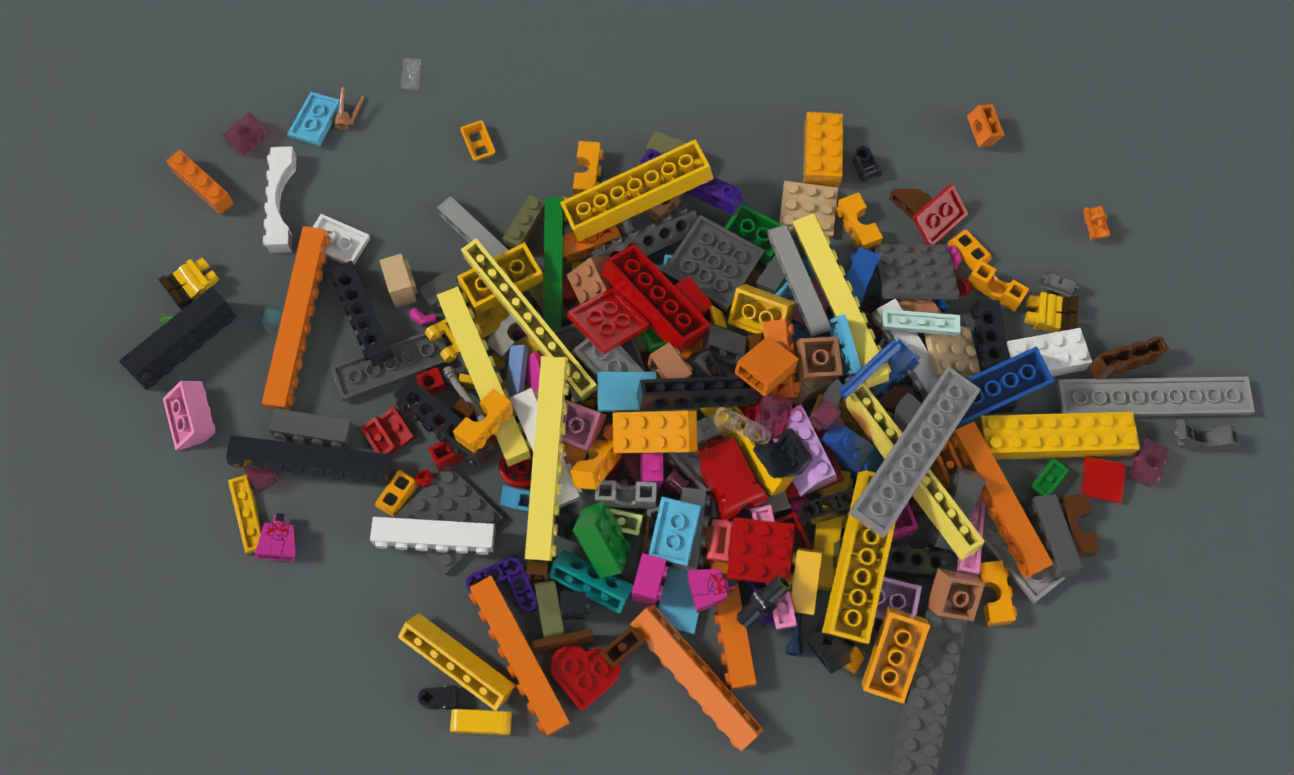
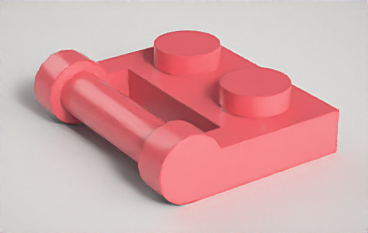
[707,519,733,562]

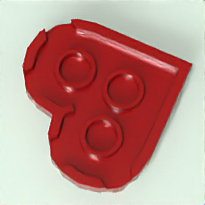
[550,646,621,712]

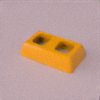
[460,120,495,162]
[947,229,992,271]
[375,470,418,517]

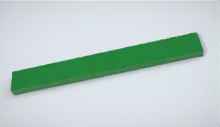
[543,197,564,330]

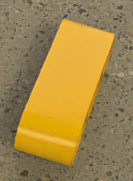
[450,709,512,735]

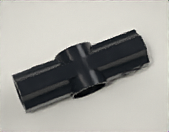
[737,575,791,628]

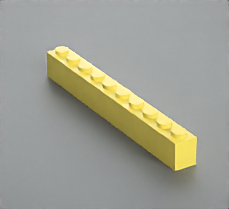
[793,213,891,389]
[461,238,597,402]
[437,287,532,467]
[525,356,571,561]
[842,383,985,561]

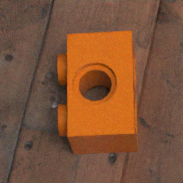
[967,104,1005,147]

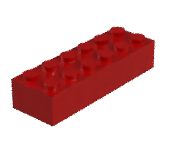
[601,244,711,353]

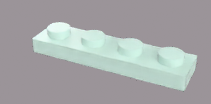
[882,309,961,336]

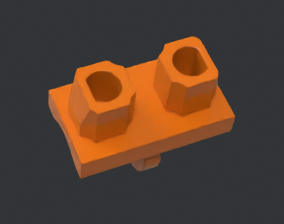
[1083,206,1110,241]

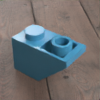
[500,485,531,511]

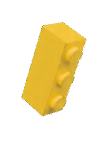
[789,548,823,615]

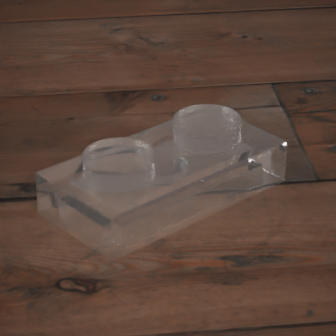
[401,59,422,93]

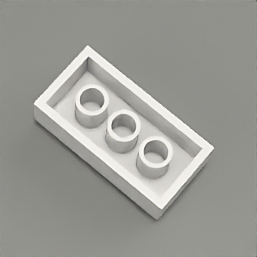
[1007,328,1092,377]

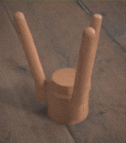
[334,87,365,130]

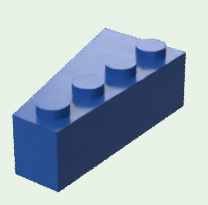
[869,339,921,399]
[821,425,885,481]

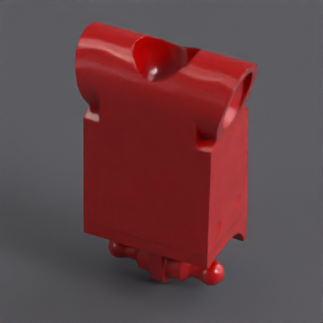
[695,436,768,521]

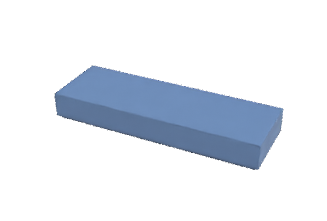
[506,345,529,401]

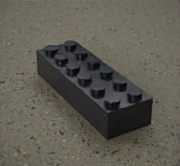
[119,286,236,390]

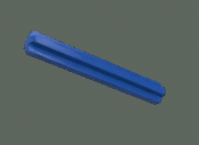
[839,339,901,398]

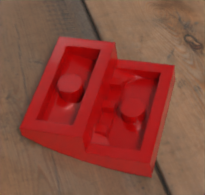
[360,406,416,454]
[1080,456,1125,503]

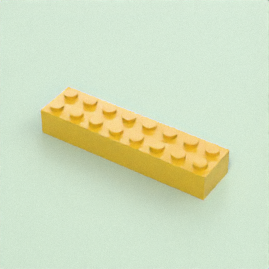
[560,139,714,242]
[975,412,1140,460]
[822,470,896,644]

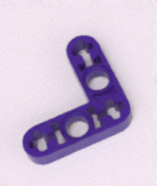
[466,557,538,613]

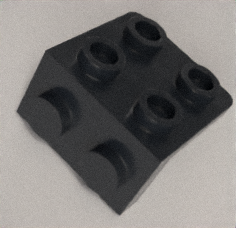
[753,428,813,478]

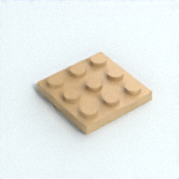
[779,181,838,239]
[924,326,981,379]

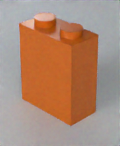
[735,336,799,397]

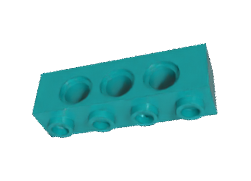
[548,549,634,614]

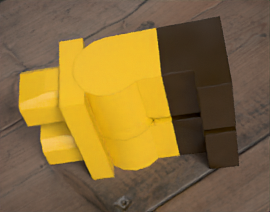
[158,257,220,310]
[1024,292,1079,333]

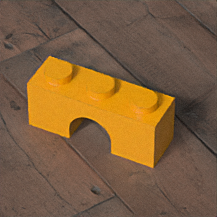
[573,141,604,196]
[836,192,883,250]
[968,260,1029,312]
[453,389,514,453]
[570,440,621,489]
[976,560,1017,627]

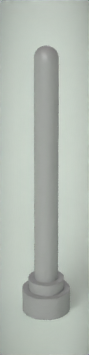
[441,366,486,422]

